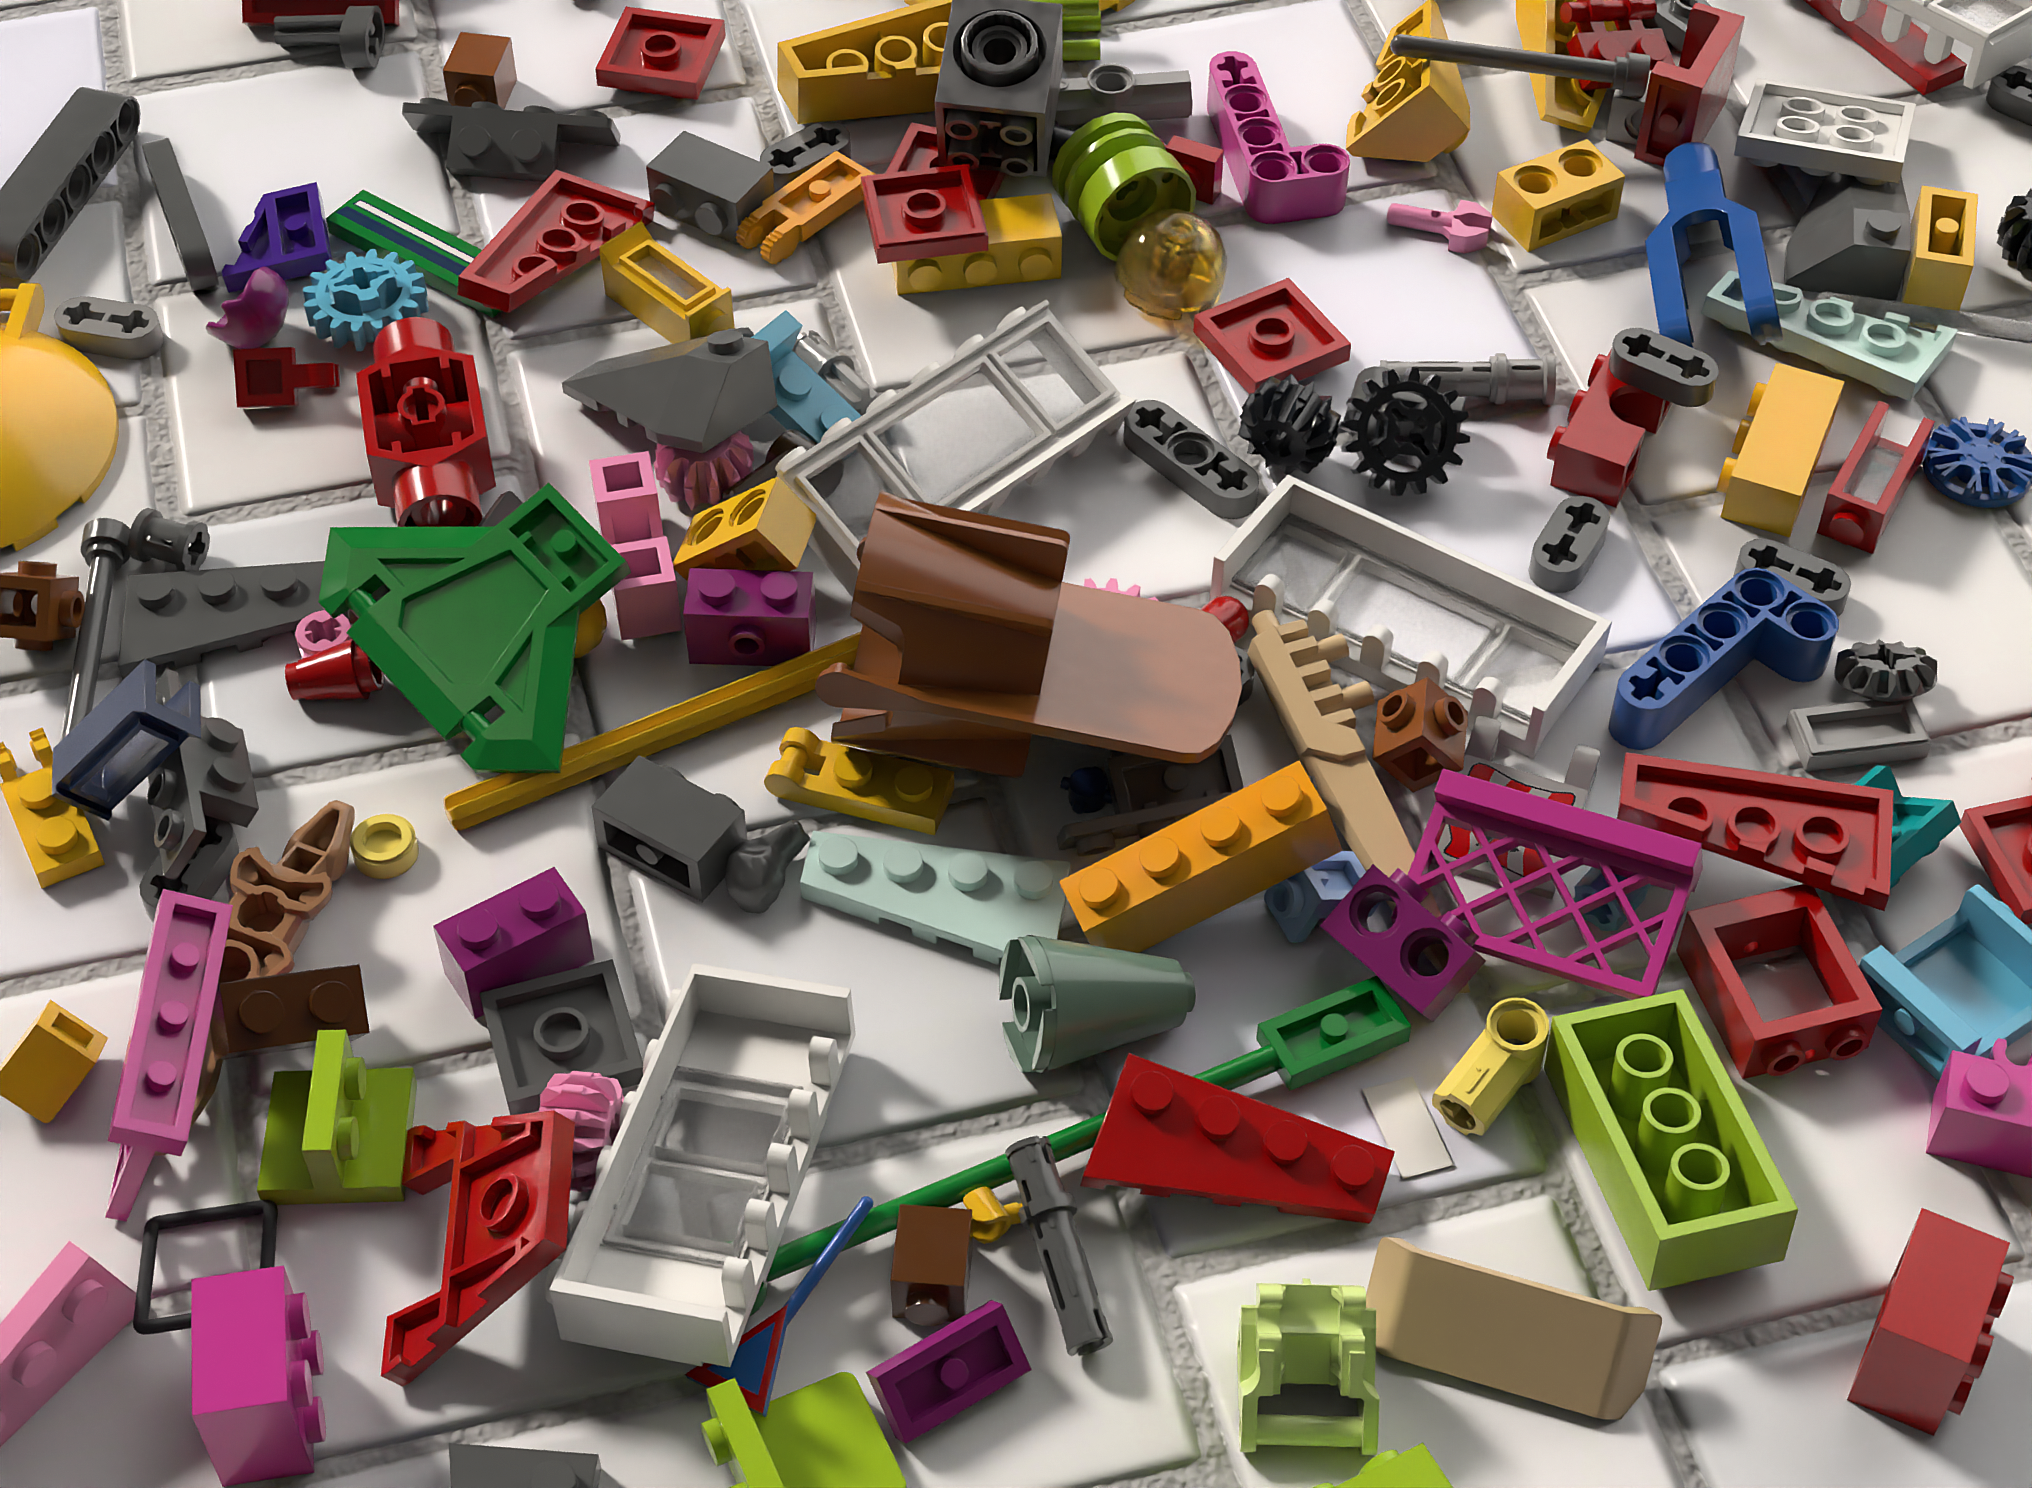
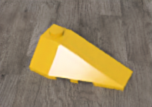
[1346,0,1470,162]
[1516,0,1617,133]

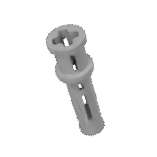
[1380,353,1556,405]

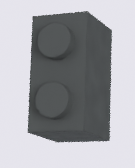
[646,131,775,246]
[591,755,748,903]

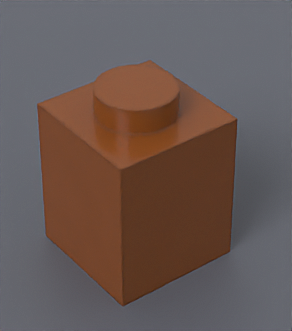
[443,32,517,109]

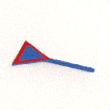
[684,1196,874,1418]

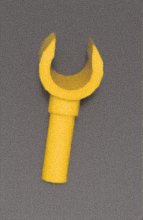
[963,1187,1023,1244]

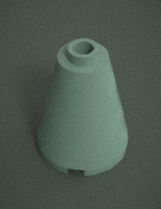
[999,935,1196,1073]

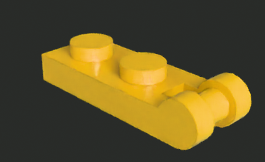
[764,727,954,836]

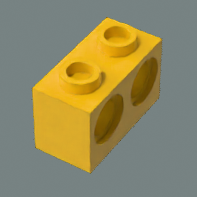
[1491,139,1625,252]
[673,476,817,582]

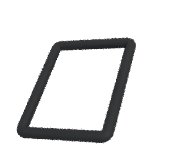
[133,1200,278,1335]

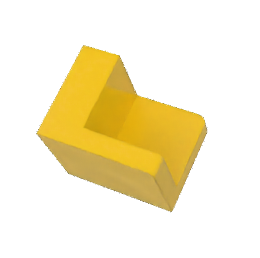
[0,1000,108,1123]

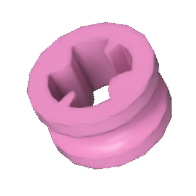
[295,610,351,659]

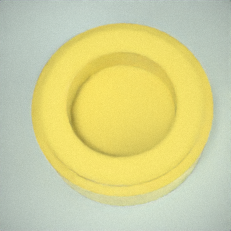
[350,814,419,879]

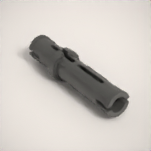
[1005,1136,1113,1356]

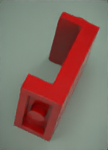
[1634,3,1745,167]

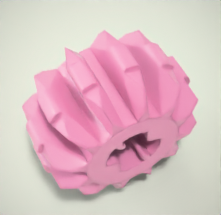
[654,430,754,511]
[539,1071,624,1192]

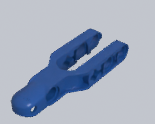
[1645,142,1784,348]

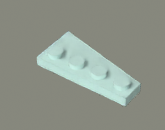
[1701,270,1958,401]
[800,831,1071,965]

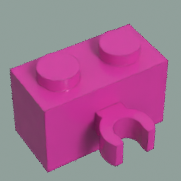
[1926,1038,2032,1178]

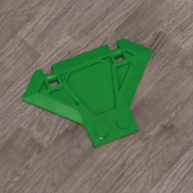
[318,483,631,773]

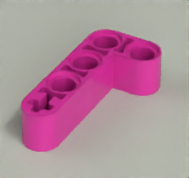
[1207,51,1350,224]

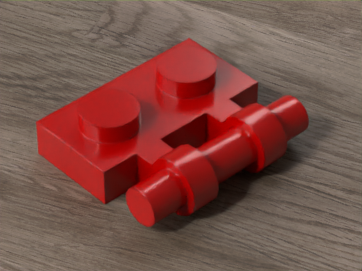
[1560,0,1675,90]

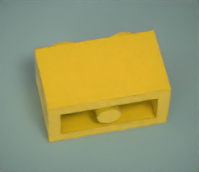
[1901,185,1978,317]

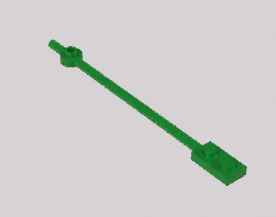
[725,975,1412,1317]

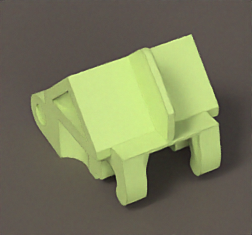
[1237,1278,1380,1455]

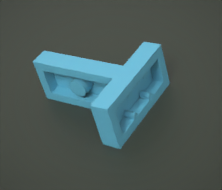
[751,310,862,463]

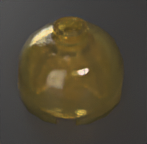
[1114,208,1228,321]

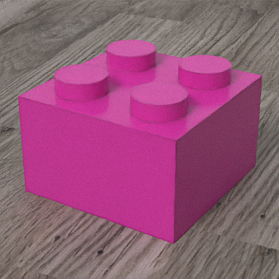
[191,1265,326,1487]

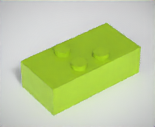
[1544,989,1798,1291]

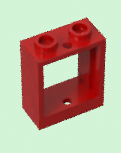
[1676,884,1883,1079]

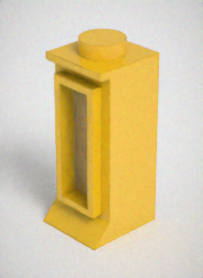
[599,221,735,344]

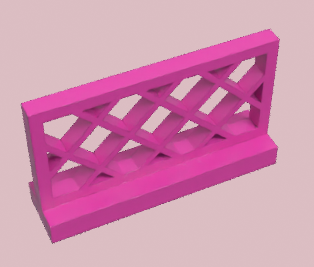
[1391,769,1703,1000]
[105,889,233,1222]

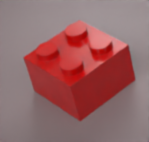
[1847,1208,2014,1436]

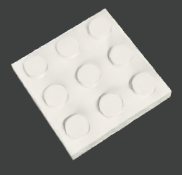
[1734,78,1916,185]

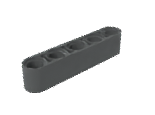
[0,87,141,280]

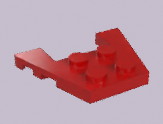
[380,1110,575,1387]

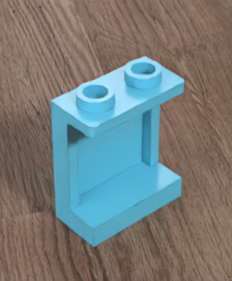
[1859,884,2032,1082]

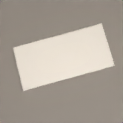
[1362,1076,1453,1179]

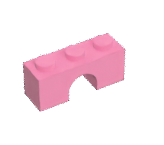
[589,451,682,641]

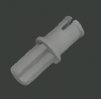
[792,330,877,415]

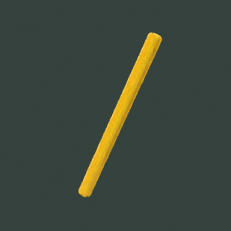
[443,632,861,831]

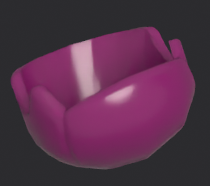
[206,267,289,349]

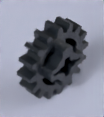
[1339,367,1470,496]

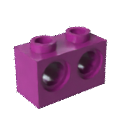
[1320,864,1486,1022]

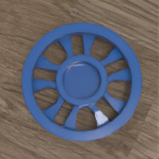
[1922,417,2032,508]

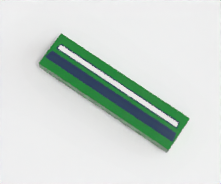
[326,189,502,318]

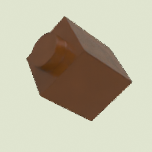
[890,1204,973,1326]

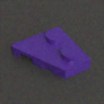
[222,182,332,293]

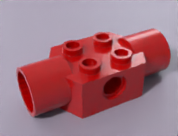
[356,317,496,527]

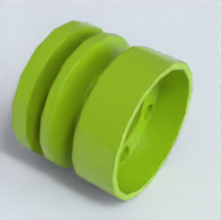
[1052,112,1196,262]

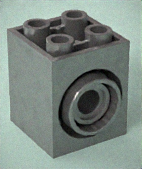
[934,0,1063,177]

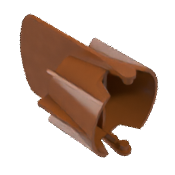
[815,490,1242,779]

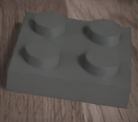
[479,959,643,1115]

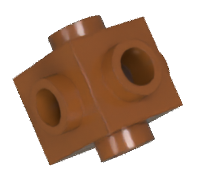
[0,561,85,651]
[1372,677,1468,793]

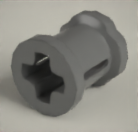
[128,508,210,571]

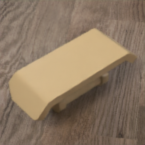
[1366,1237,1662,1419]

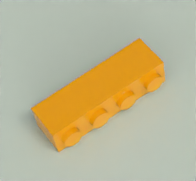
[1059,760,1343,953]

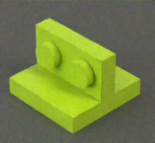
[257,1030,417,1205]

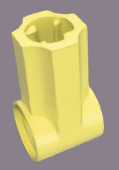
[1432,998,1549,1136]

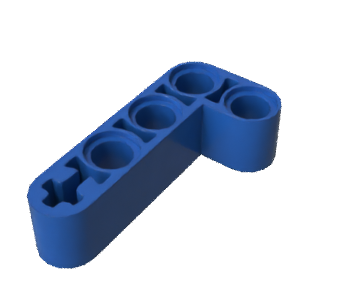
[1608,568,1839,750]

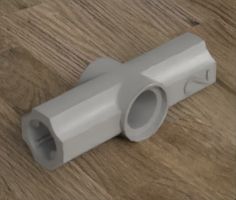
[1055,64,1193,127]

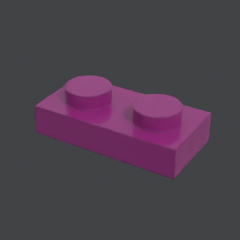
[866,1300,1032,1444]

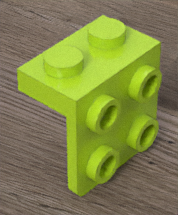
[701,1372,907,1488]

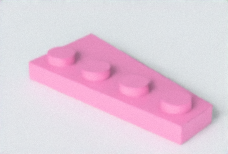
[0,1241,136,1447]

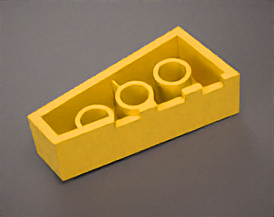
[777,0,952,124]

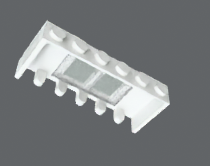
[545,963,856,1367]

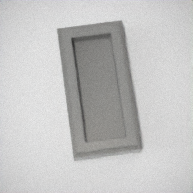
[1786,698,1932,772]

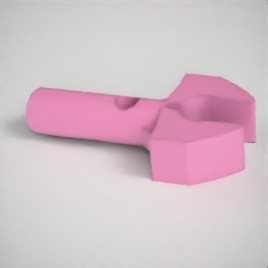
[1387,200,1493,254]

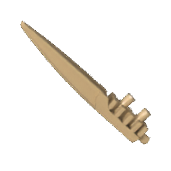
[1247,610,1470,993]

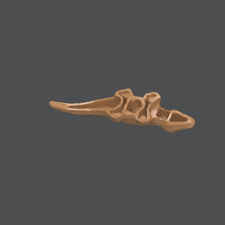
[154,800,355,1156]

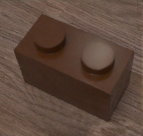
[210,964,370,1061]

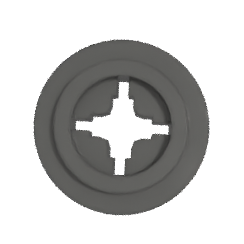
[1834,639,1937,702]

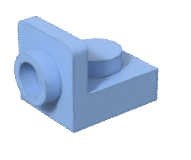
[1264,851,1381,943]

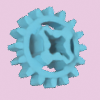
[303,249,429,351]

